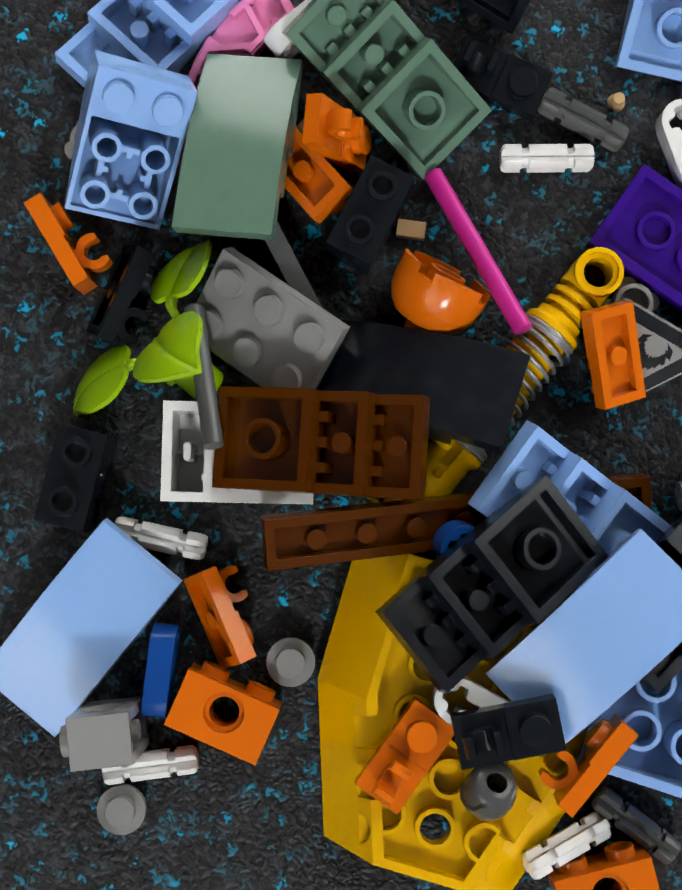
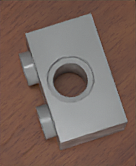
[59,696,150,772]

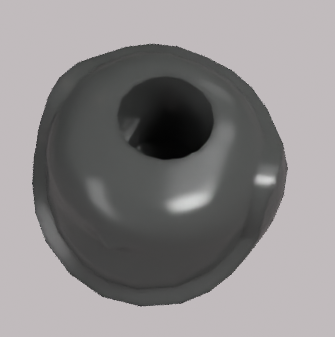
[459,762,517,821]

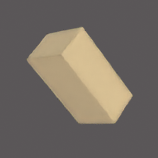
[396,218,427,241]

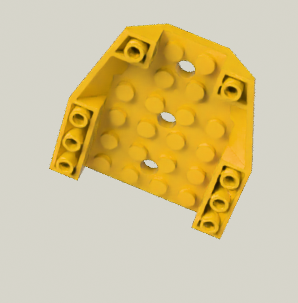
[318,554,587,890]

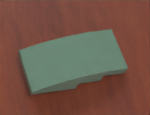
[282,0,492,180]
[172,53,303,241]

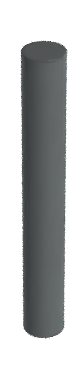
[184,303,224,450]

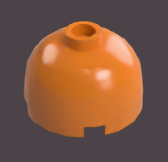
[391,249,492,335]

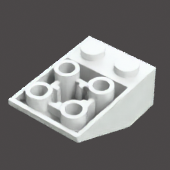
[160,400,314,505]

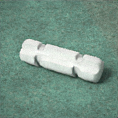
[499,144,595,173]
[114,516,208,560]
[102,745,199,785]
[522,812,611,880]

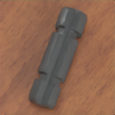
[537,87,630,152]
[591,786,682,864]

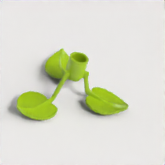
[73,239,223,417]

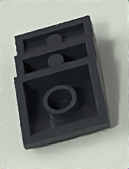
[316,320,531,453]
[375,475,609,693]

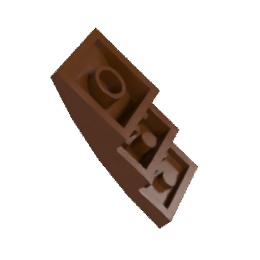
[212,386,431,500]

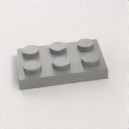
[196,247,350,389]

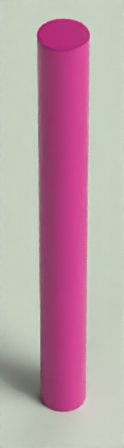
[425,168,532,336]

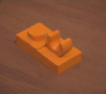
[302,93,372,172]
[285,126,353,224]
[23,193,113,295]
[580,301,646,410]
[183,566,257,668]
[355,696,454,814]
[538,714,639,818]

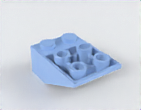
[64,50,198,230]

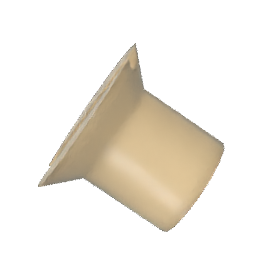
[607,92,625,112]

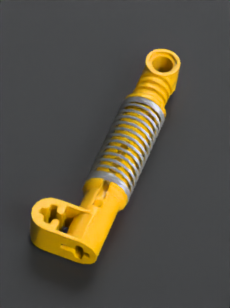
[366,247,624,503]

